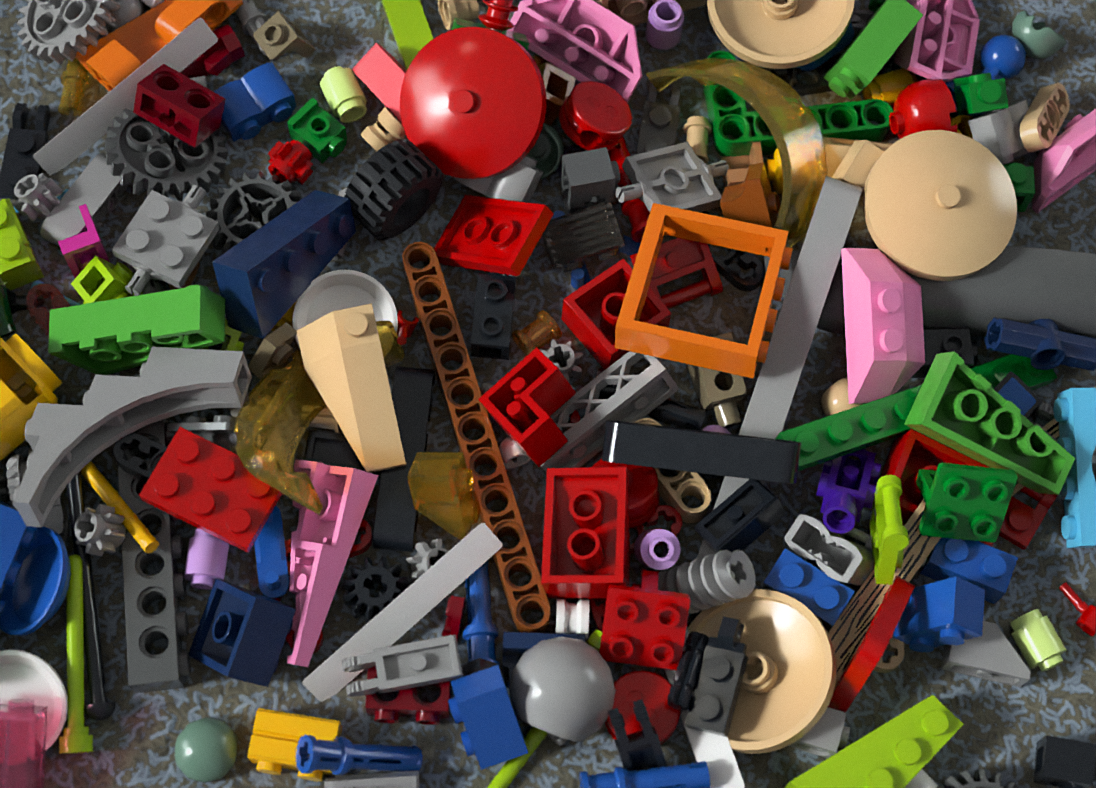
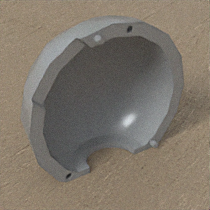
[509,636,616,742]

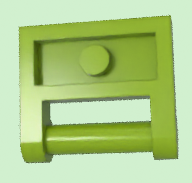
[869,475,909,585]

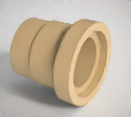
[438,0,479,30]

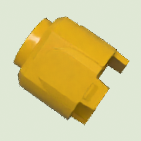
[0,333,62,461]

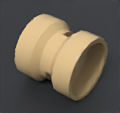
[361,107,407,151]

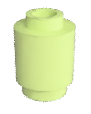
[320,66,367,123]
[1010,609,1067,672]

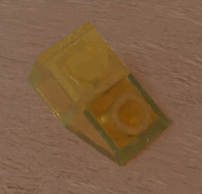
[407,452,479,540]

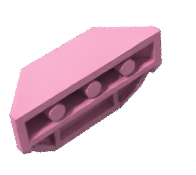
[508,0,643,102]
[894,0,980,82]
[1032,109,1096,213]
[841,248,925,404]

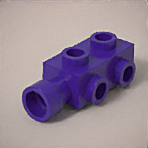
[816,449,882,534]

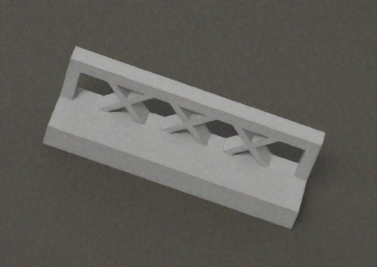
[541,351,679,473]

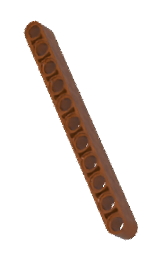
[402,242,551,633]

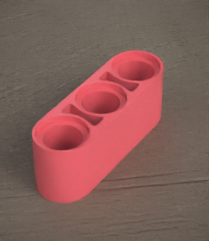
[352,42,407,122]

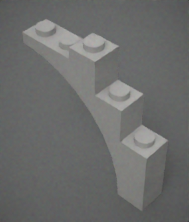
[13,346,252,527]

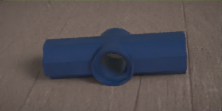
[984,317,1096,371]

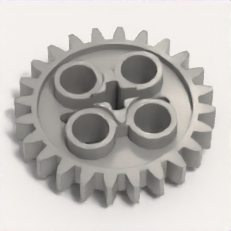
[17,0,121,65]

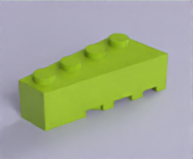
[785,695,963,788]

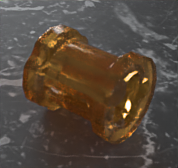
[511,310,562,356]

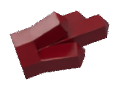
[180,24,245,78]

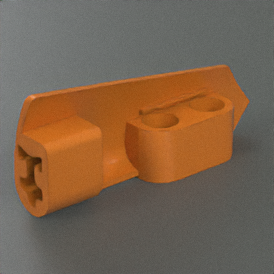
[75,0,243,92]

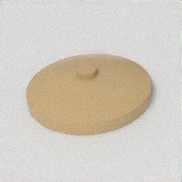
[707,0,855,69]
[863,130,1017,281]
[688,589,837,754]

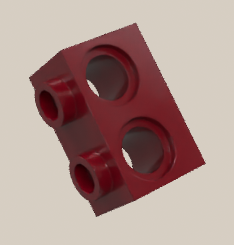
[133,64,226,148]
[365,666,451,725]

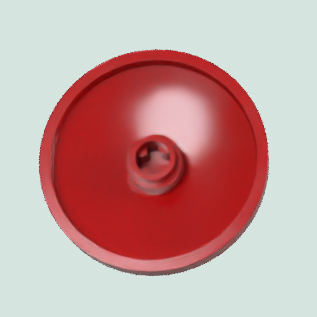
[400,27,547,179]

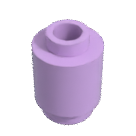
[646,0,684,50]
[184,528,229,590]
[634,529,681,570]

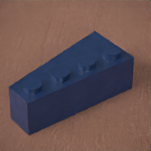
[212,190,356,339]

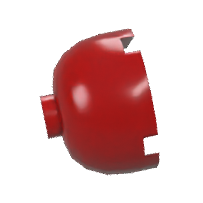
[889,79,958,139]

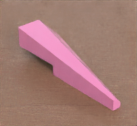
[287,459,378,667]

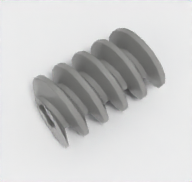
[664,550,755,614]

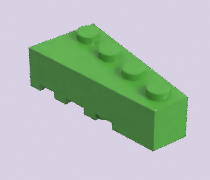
[48,284,225,375]
[904,351,1075,495]

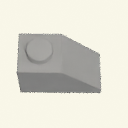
[941,617,1031,687]

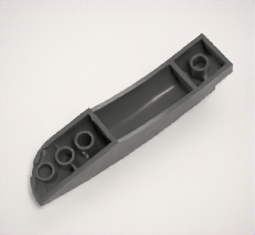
[764,245,1096,338]

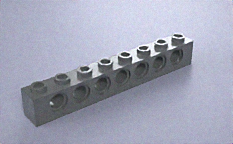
[118,375,191,694]

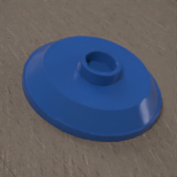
[0,526,71,636]

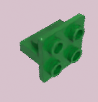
[915,463,1018,543]

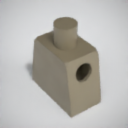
[686,332,747,428]

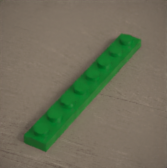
[775,354,1057,471]

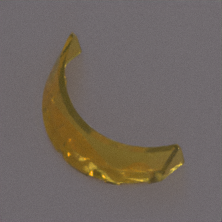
[646,58,828,247]
[234,321,405,515]

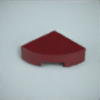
[442,595,465,644]

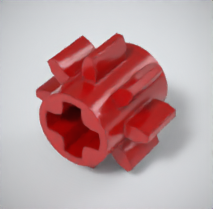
[267,140,313,185]

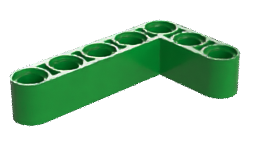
[702,51,894,157]

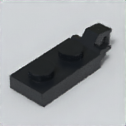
[684,616,748,737]

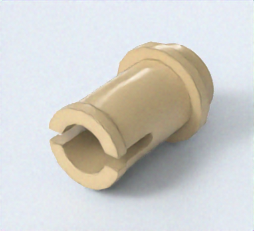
[683,116,712,163]

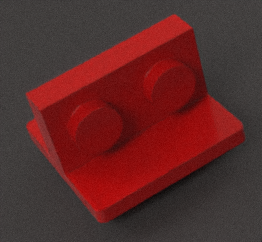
[599,569,690,670]

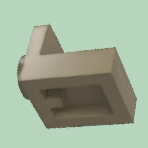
[253,11,316,61]
[248,322,299,392]

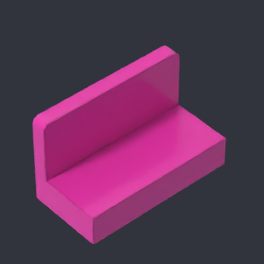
[58,204,111,278]

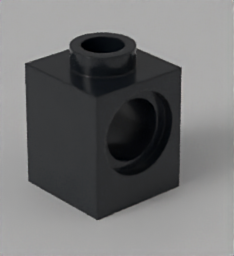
[1033,735,1096,788]

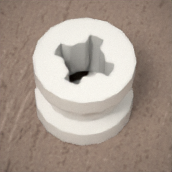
[555,599,589,640]

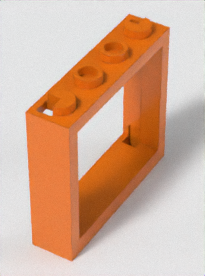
[615,203,793,379]

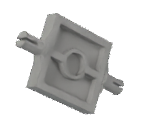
[615,141,729,212]
[112,185,220,296]

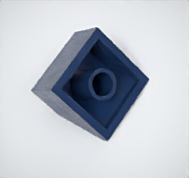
[189,578,296,687]

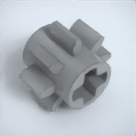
[13,173,62,221]
[540,339,583,382]
[74,504,126,556]
[406,539,451,579]

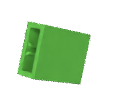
[823,0,923,100]

